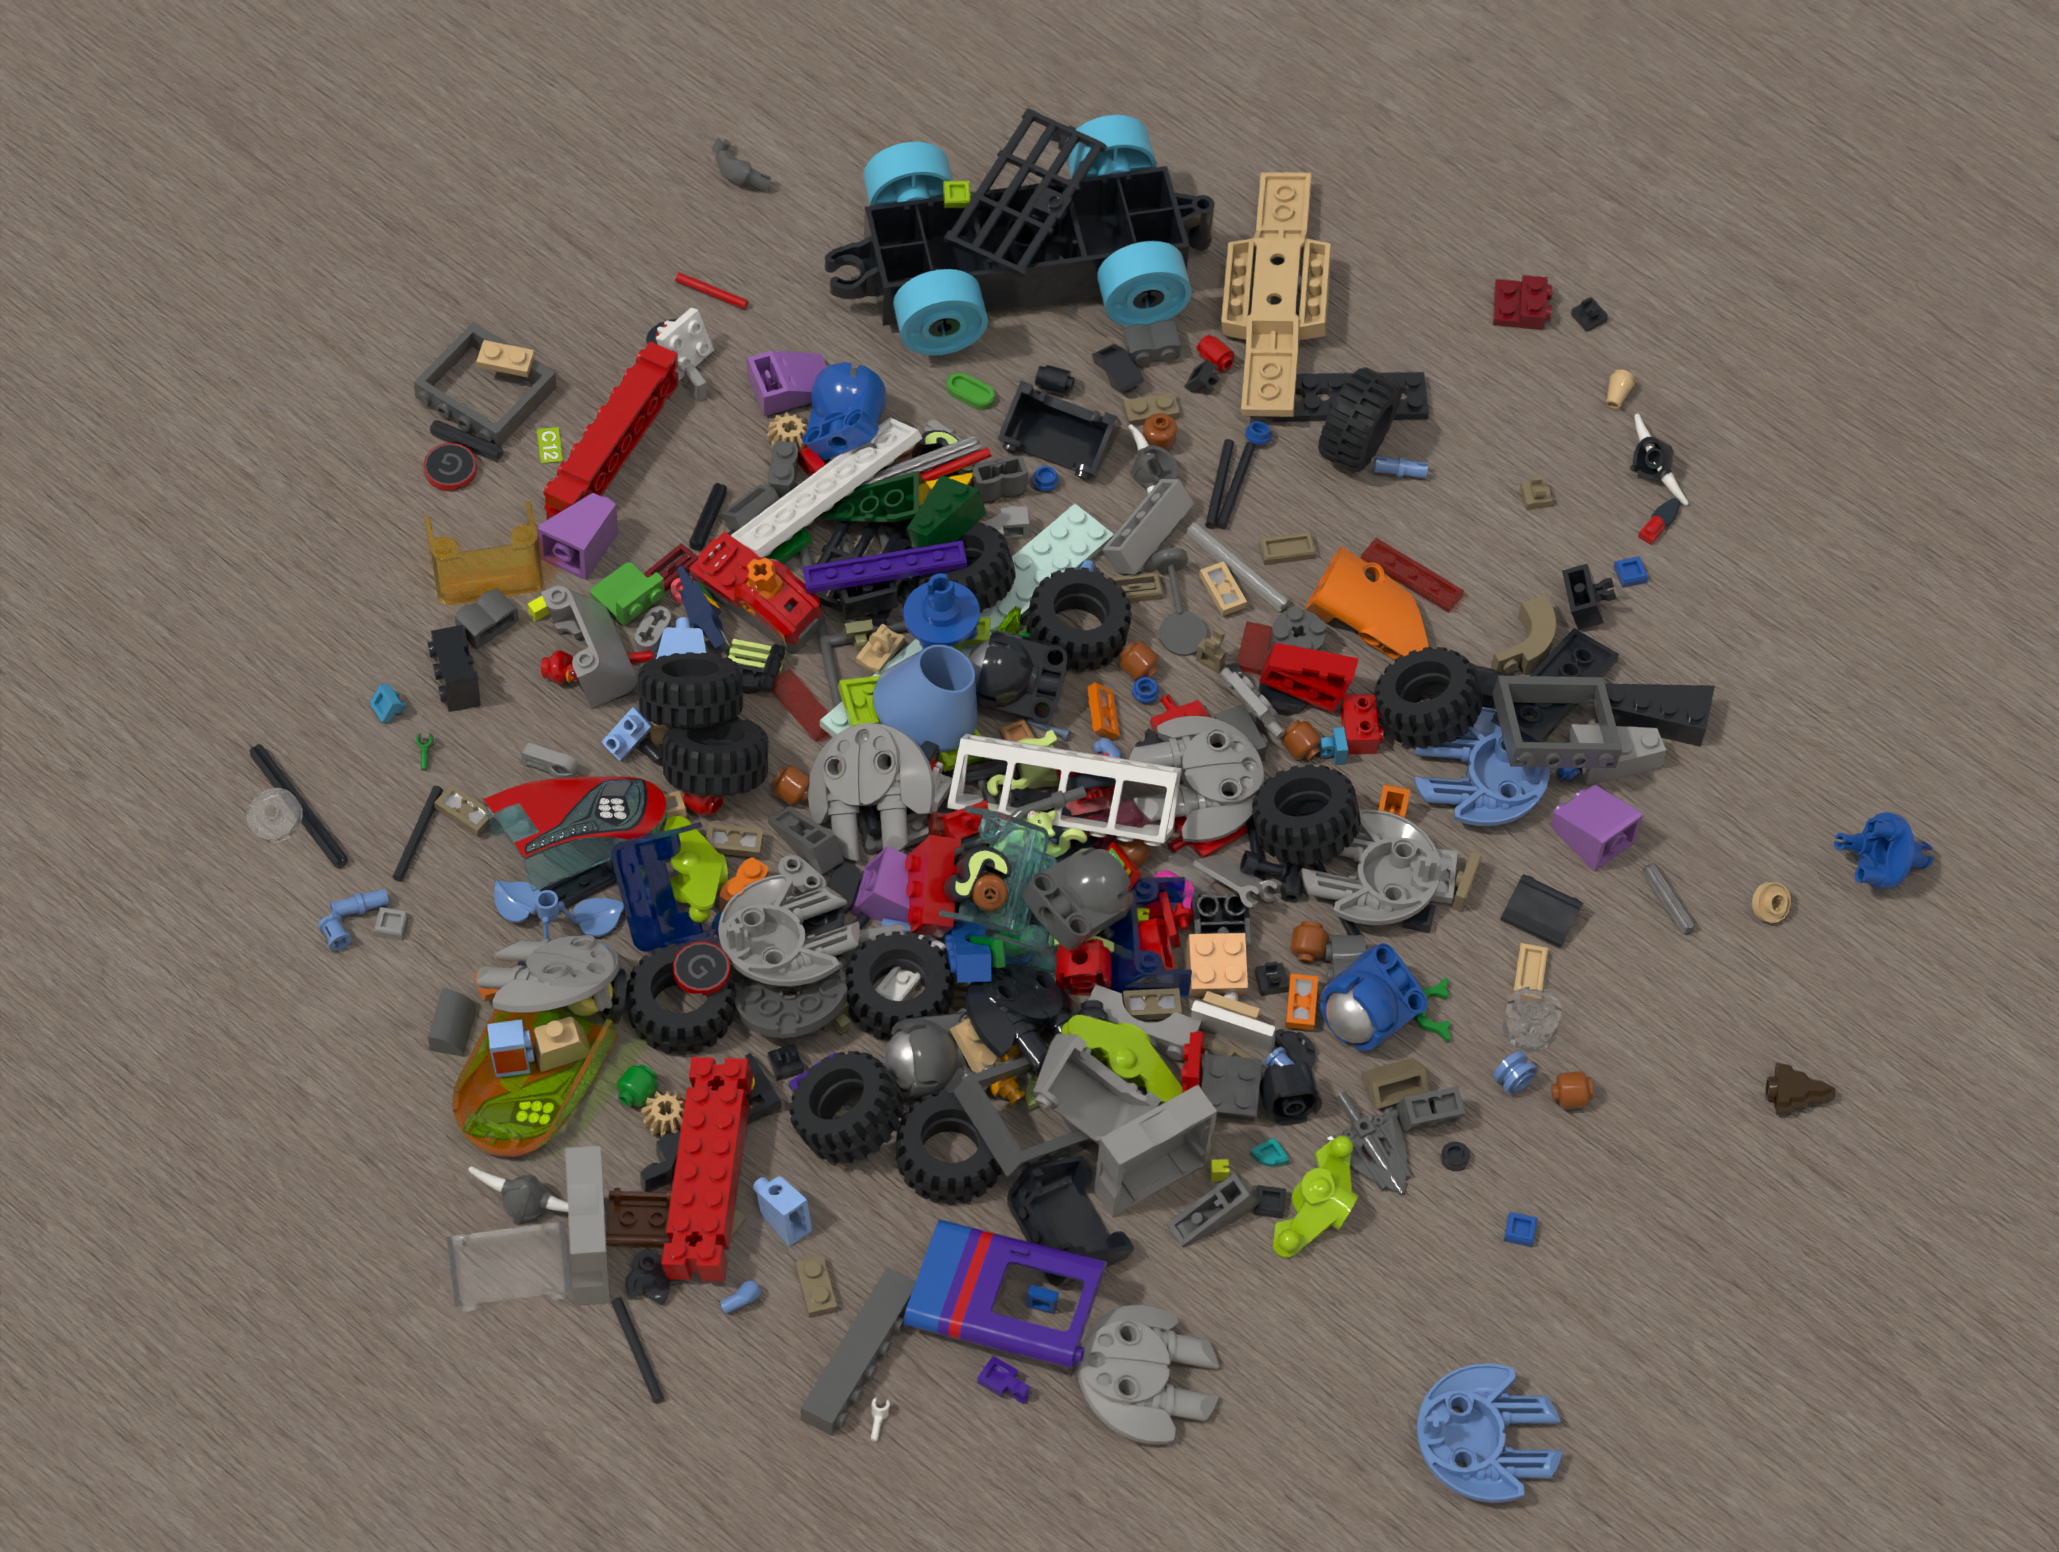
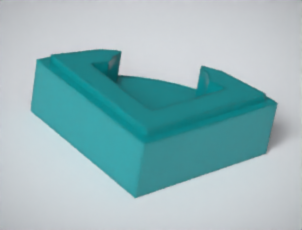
[1250,1137,1290,1167]

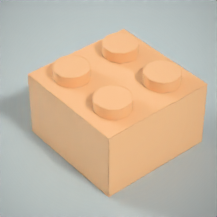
[1186,933,1248,997]

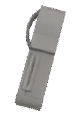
[521,743,579,778]

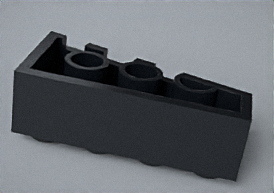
[1595,683,1715,747]

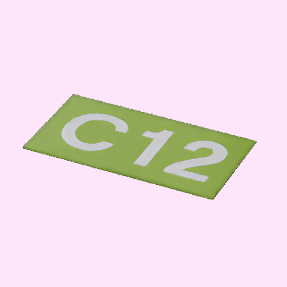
[537,427,563,463]

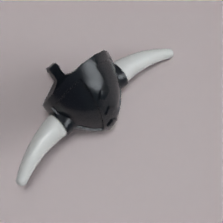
[1629,413,1689,506]

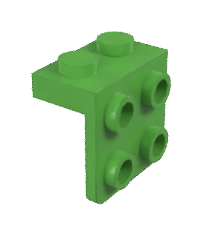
[591,562,664,626]

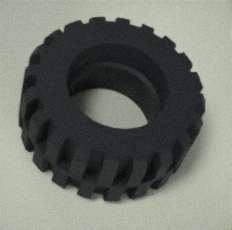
[1318,368,1402,472]
[911,522,1016,613]
[1026,567,1132,672]
[1374,647,1483,749]
[638,652,743,729]
[663,717,768,797]
[1252,764,1361,865]
[846,931,953,1041]
[627,943,735,1055]
[789,1051,904,1164]
[896,1090,1002,1204]

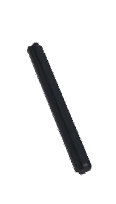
[249,744,348,868]

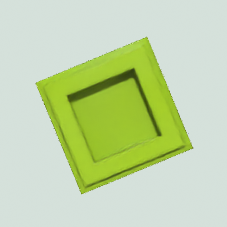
[943,181,971,208]

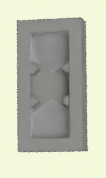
[1431,849,1458,904]

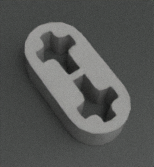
[634,606,671,652]

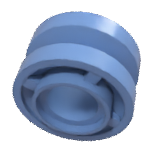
[1493,1051,1538,1095]

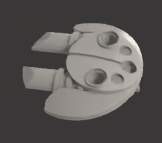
[1129,716,1264,842]
[808,723,935,861]
[1302,809,1441,925]
[718,874,860,986]
[476,935,620,1012]
[1073,1305,1219,1445]

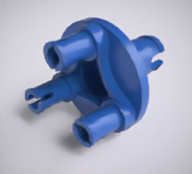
[903,573,980,650]
[1834,812,1934,890]

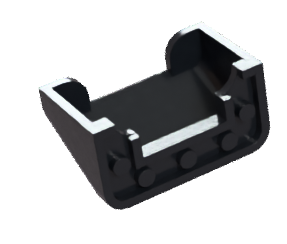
[997,381,1122,481]
[1007,1155,1135,1286]

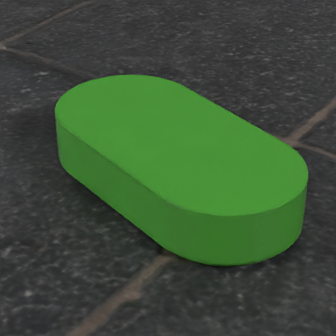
[946,373,995,410]

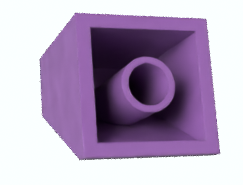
[537,493,618,580]
[1550,784,1643,872]
[851,846,910,925]

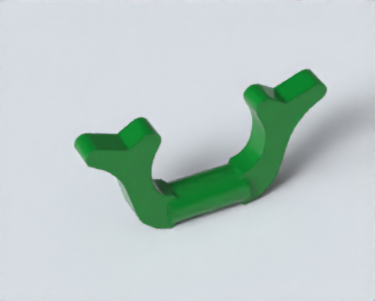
[1415,978,1451,1043]

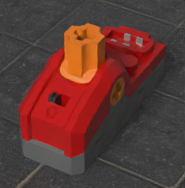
[689,531,824,652]

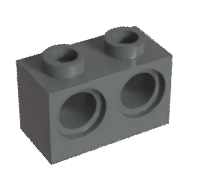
[1397,1086,1465,1133]

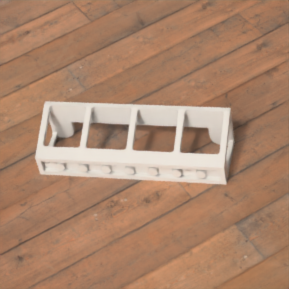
[947,734,1182,846]

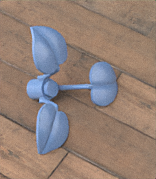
[494,880,624,966]

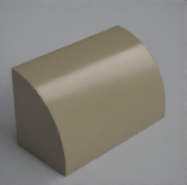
[1361,1058,1429,1109]

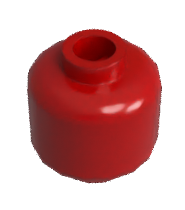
[682,790,724,817]

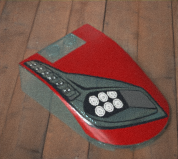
[483,776,668,892]

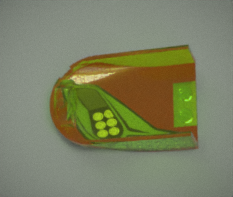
[452,1008,619,1157]

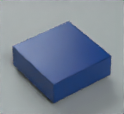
[1613,556,1648,588]
[1504,1212,1538,1247]
[1027,1285,1059,1314]

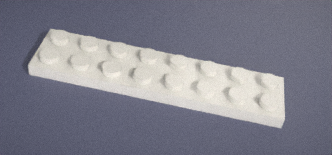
[731,418,922,558]

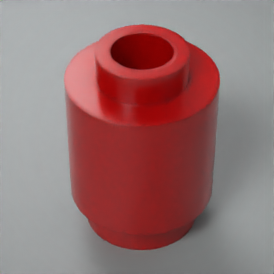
[1197,335,1235,372]

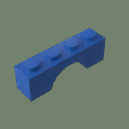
[945,921,991,982]

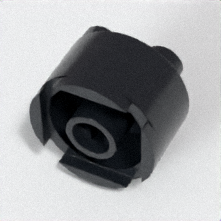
[1259,1061,1322,1126]

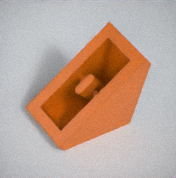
[1378,784,1411,818]

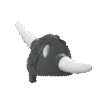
[1128,425,1178,494]
[469,1166,568,1225]

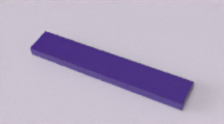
[803,541,967,594]

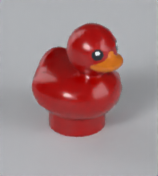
[541,650,578,684]

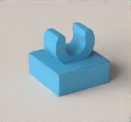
[369,684,407,723]
[1319,727,1348,765]

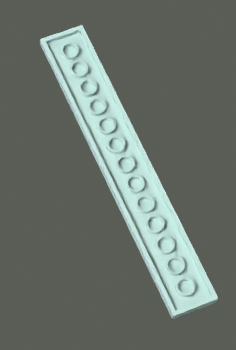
[820,504,1114,737]

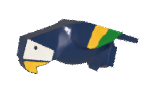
[677,565,731,652]

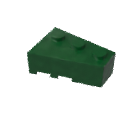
[907,475,987,549]

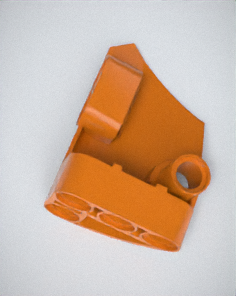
[1304,546,1429,659]

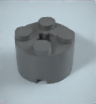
[1270,606,1326,651]

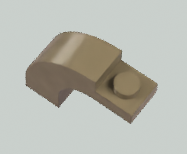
[1491,594,1556,675]

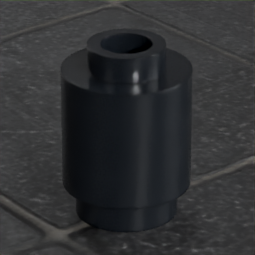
[1035,365,1075,396]

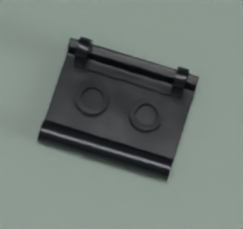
[1500,874,1584,948]

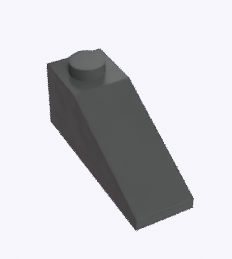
[768,806,844,875]
[1167,1173,1261,1248]

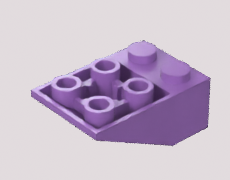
[747,351,827,416]

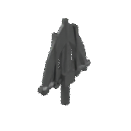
[1325,1092,1411,1196]

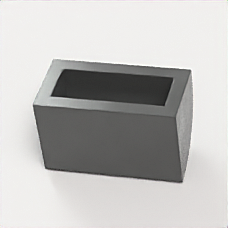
[721,484,779,531]
[428,988,477,1057]

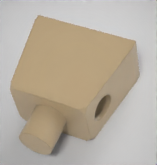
[533,1017,593,1072]

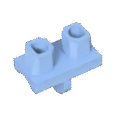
[602,707,654,761]

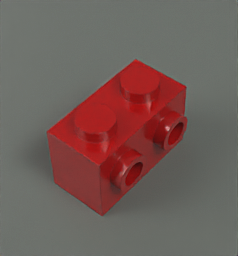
[1340,694,1383,755]

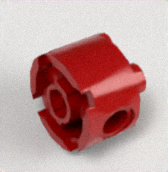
[1055,939,1111,995]

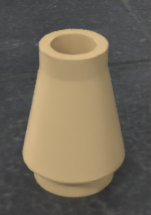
[1605,369,1634,410]

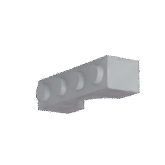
[1089,985,1201,1061]

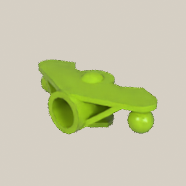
[662,816,728,923]
[1061,1015,1182,1106]
[1272,1135,1358,1258]

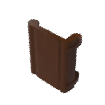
[606,1188,672,1247]

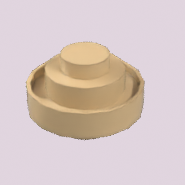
[1752,882,1791,923]

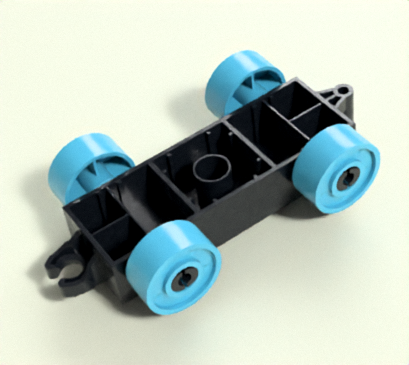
[825,115,1215,355]

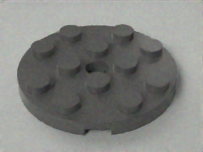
[735,965,848,1038]

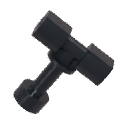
[1240,850,1304,903]

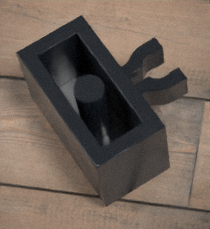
[1562,563,1617,630]

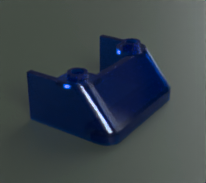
[611,822,719,952]
[1104,877,1192,997]

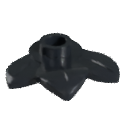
[626,1250,684,1305]

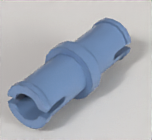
[1373,456,1428,479]
[330,888,389,917]

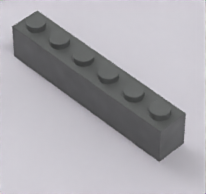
[801,1267,916,1436]

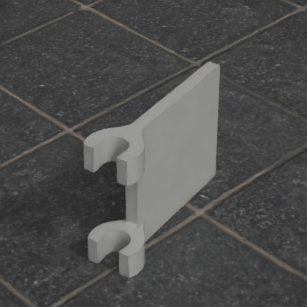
[1193,854,1282,908]

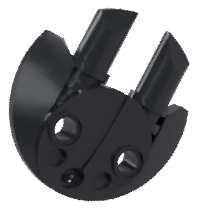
[966,964,1093,1072]

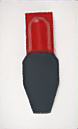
[1638,498,1680,545]

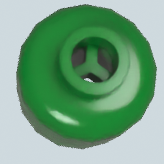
[616,1065,658,1107]

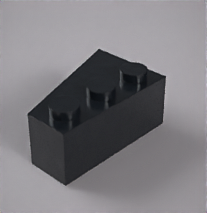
[427,624,481,712]

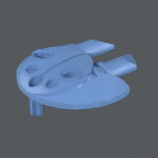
[1414,707,1550,826]
[1417,1363,1563,1503]

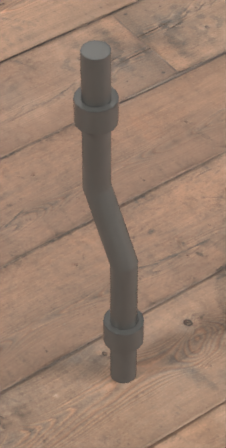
[954,786,1087,857]

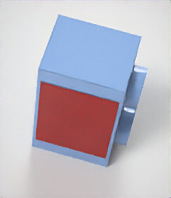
[488,1020,534,1078]

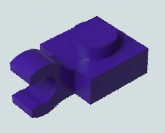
[977,1356,1030,1404]

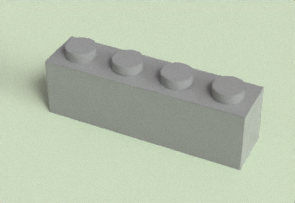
[1102,479,1194,574]

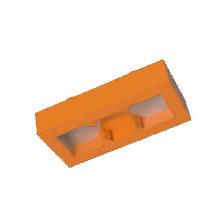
[1087,682,1120,741]
[1286,973,1319,1031]

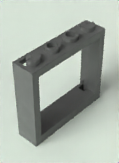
[414,322,556,446]
[1492,676,1622,768]
[953,1056,1094,1177]

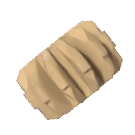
[767,411,808,451]
[642,1089,685,1137]

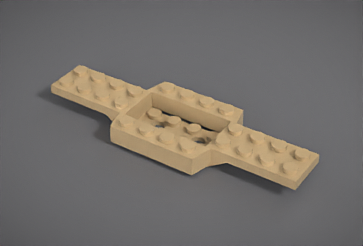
[1221,172,1331,417]

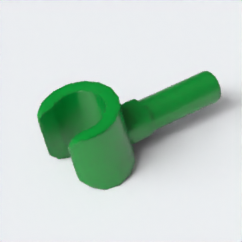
[415,733,434,770]

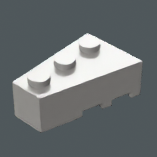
[1567,724,1667,786]

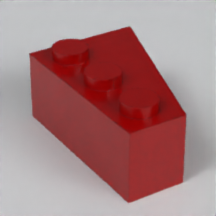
[1259,642,1359,713]
[905,835,961,937]

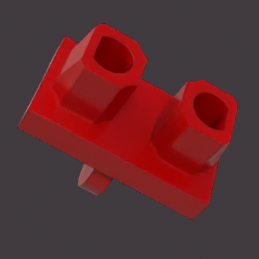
[942,800,998,840]
[1146,891,1194,949]

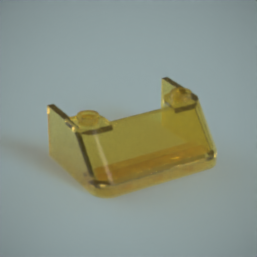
[424,501,544,605]

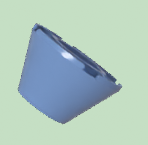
[873,645,978,752]

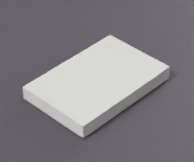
[1191,1000,1275,1052]

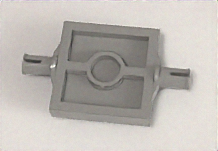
[1220,667,1286,739]

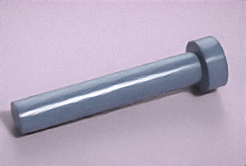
[1027,718,1071,740]

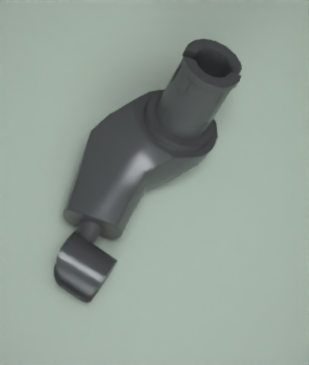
[712,137,771,192]

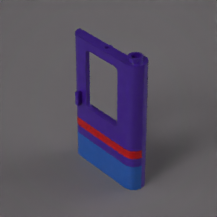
[904,1220,1107,1369]

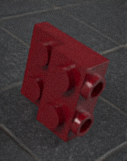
[1493,275,1553,330]

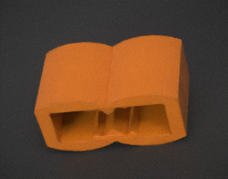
[720,857,768,912]

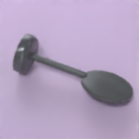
[1151,548,1207,656]

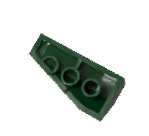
[820,471,931,522]

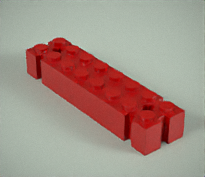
[543,341,679,520]
[662,1057,753,1282]

